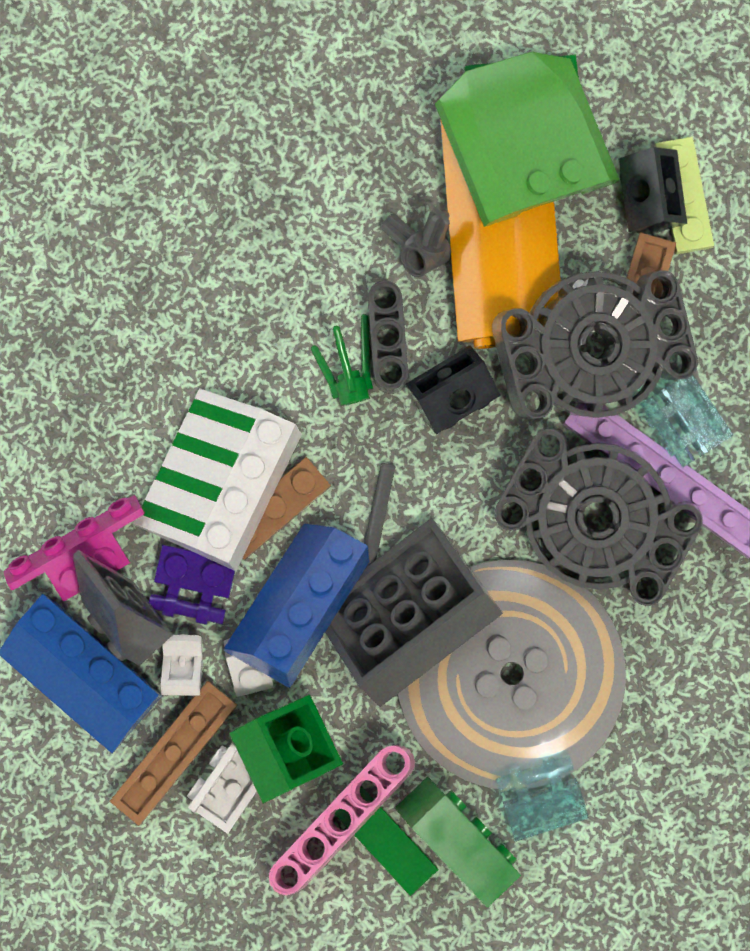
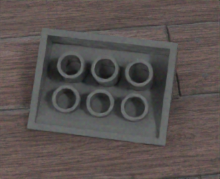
[325,518,503,707]

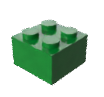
[229,694,343,804]

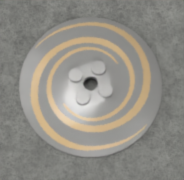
[398,560,626,790]

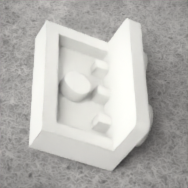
[187,743,257,834]

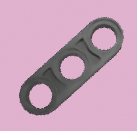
[368,280,408,394]

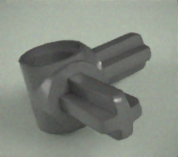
[381,209,451,277]

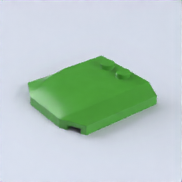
[435,51,620,227]

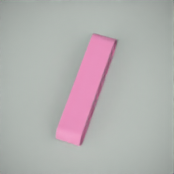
[269,745,415,895]

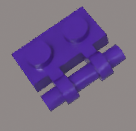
[149,545,235,625]

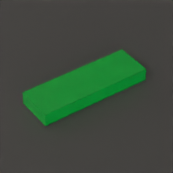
[335,785,439,896]

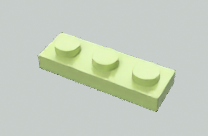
[655,137,714,254]

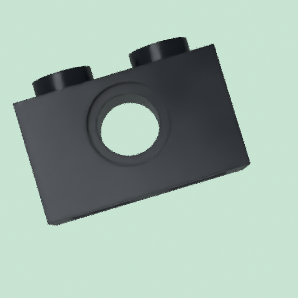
[618,147,688,234]
[405,345,501,434]

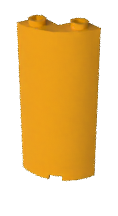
[441,121,561,349]

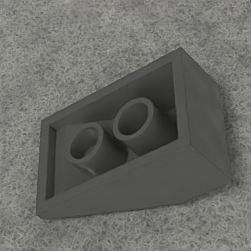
[73,550,173,666]

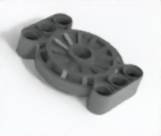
[492,270,698,419]
[495,427,703,606]

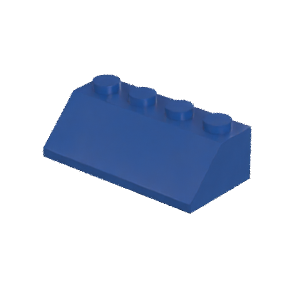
[223,523,370,688]
[0,593,163,754]

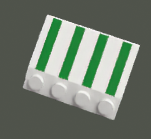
[133,388,302,571]

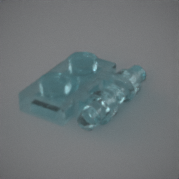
[640,375,733,468]
[496,755,589,842]

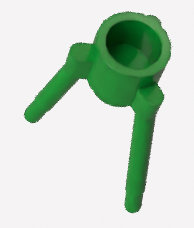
[311,314,374,406]

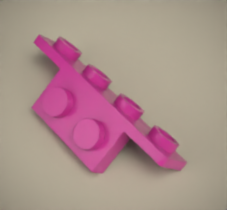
[3,495,144,601]

